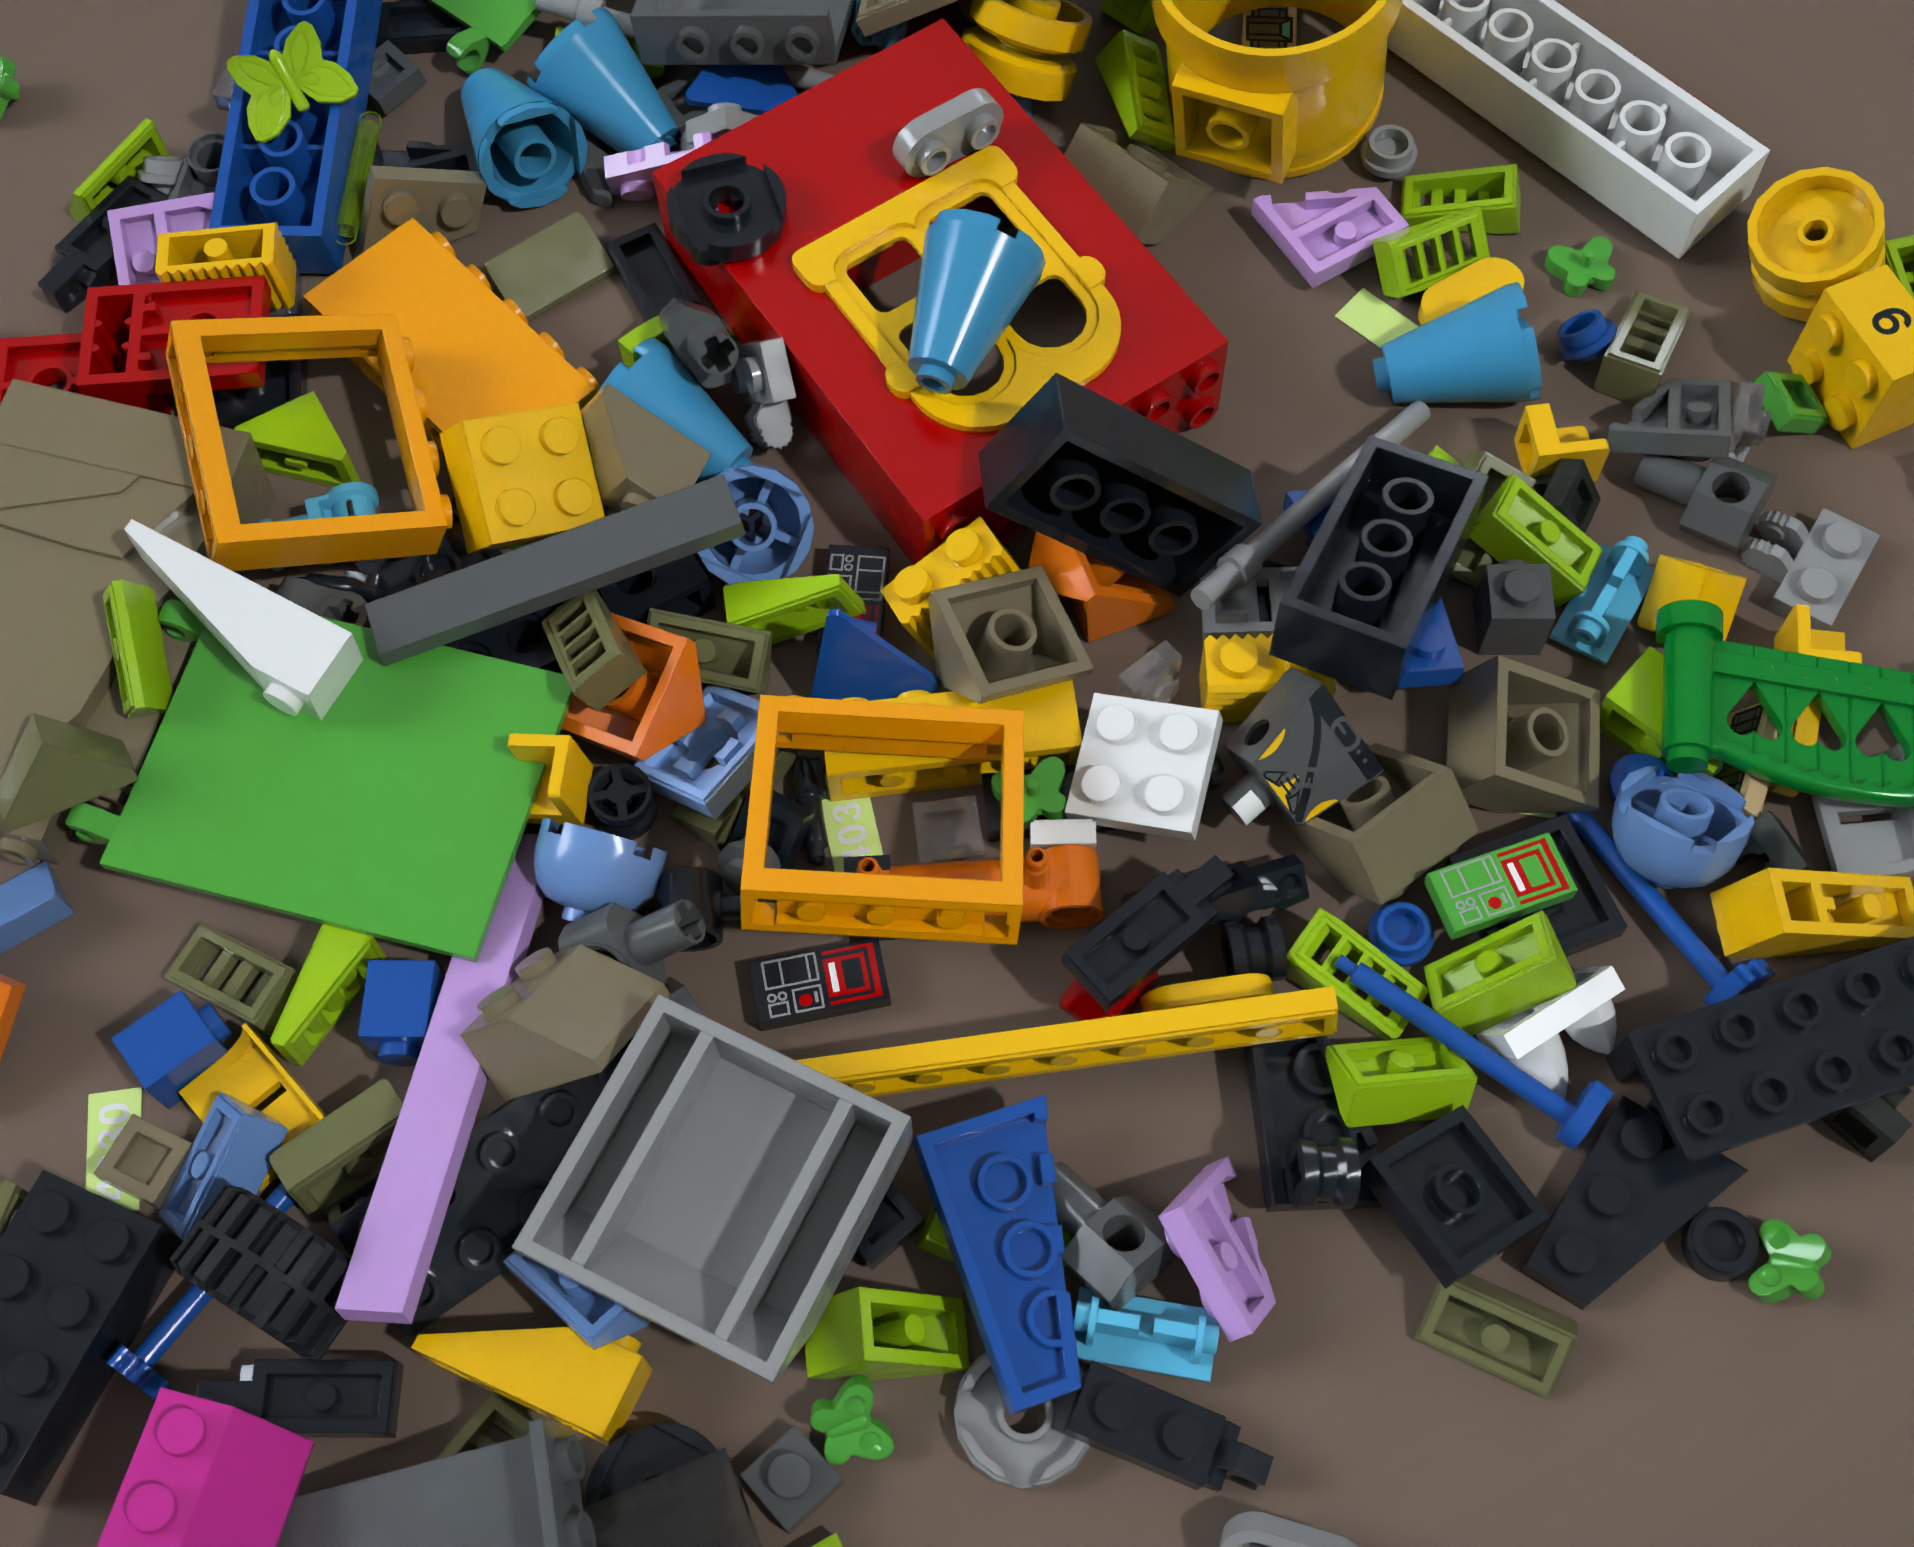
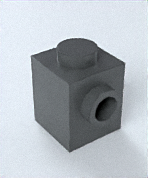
[1473,560,1556,655]

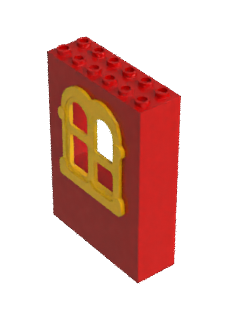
[652,18,1229,565]

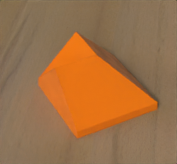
[1028,531,1176,643]
[561,613,706,763]

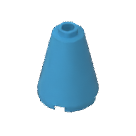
[527,8,679,153]
[461,68,588,208]
[908,209,1046,394]
[1372,282,1542,403]
[597,337,753,484]

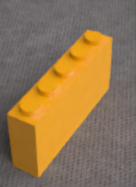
[303,217,601,453]

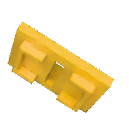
[178,1023,327,1191]

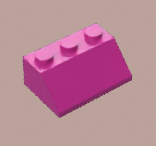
[97,1387,315,1547]

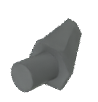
[576,128,613,208]

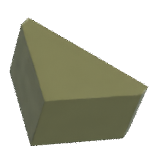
[0,713,138,832]

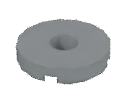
[954,1353,1091,1491]

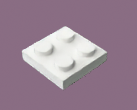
[1064,693,1223,841]

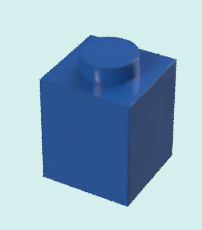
[358,960,445,1067]
[111,990,233,1109]

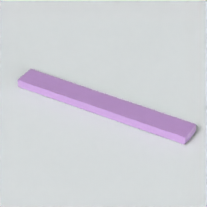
[334,834,545,1324]

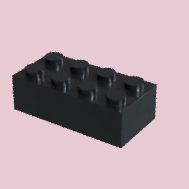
[978,373,1262,597]
[1269,435,1489,700]
[0,1170,183,1506]

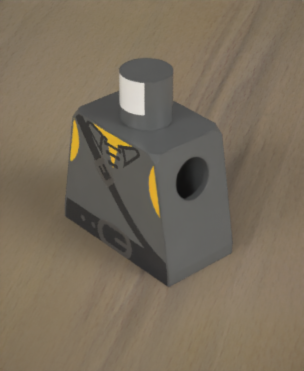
[1219,667,1384,827]

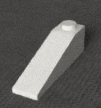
[124,519,364,721]

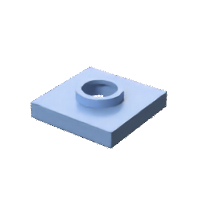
[634,684,779,820]

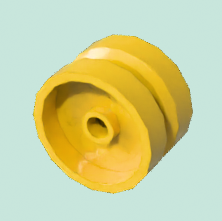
[961,0,1093,101]
[1747,167,1885,322]

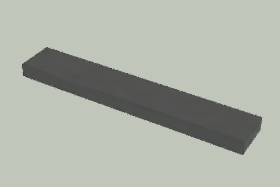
[365,474,746,666]

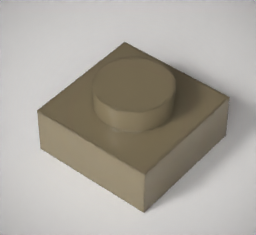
[93,1114,193,1210]

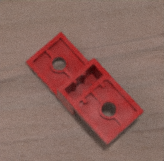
[0,275,272,415]

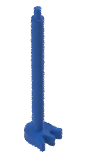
[1560,812,1776,1006]
[1334,954,1614,1150]
[105,1182,296,1400]

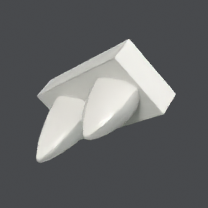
[1476,966,1625,1098]

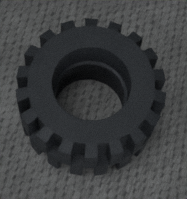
[170,1185,351,1360]

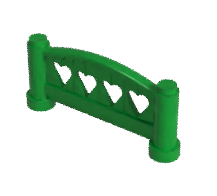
[1656,600,1914,808]

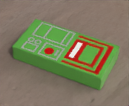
[1424,832,1578,940]

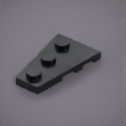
[1244,1035,1383,1212]
[1520,1095,1748,1310]

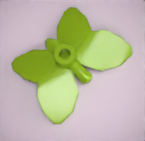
[227,21,359,143]

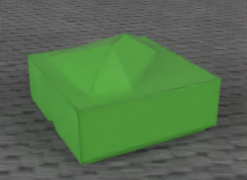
[1751,371,1830,434]

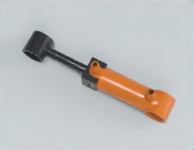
[658,844,1104,952]

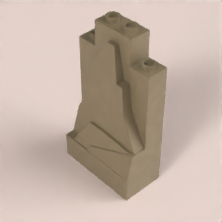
[0,379,275,866]

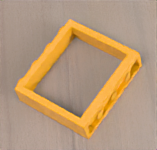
[166,313,453,571]
[740,695,1024,945]

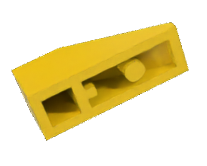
[1710,868,1914,959]
[411,1327,653,1446]

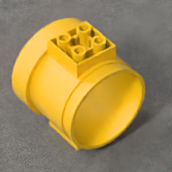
[1152,0,1402,184]

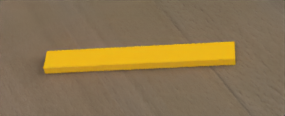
[796,986,1338,1097]

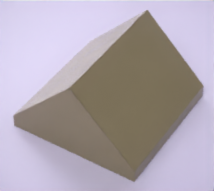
[928,565,1094,704]

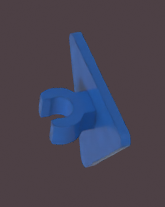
[685,65,798,115]
[811,609,939,701]

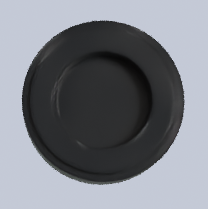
[1681,1207,1759,1282]

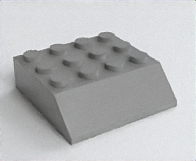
[512,994,914,1384]

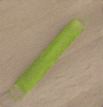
[336,111,381,245]

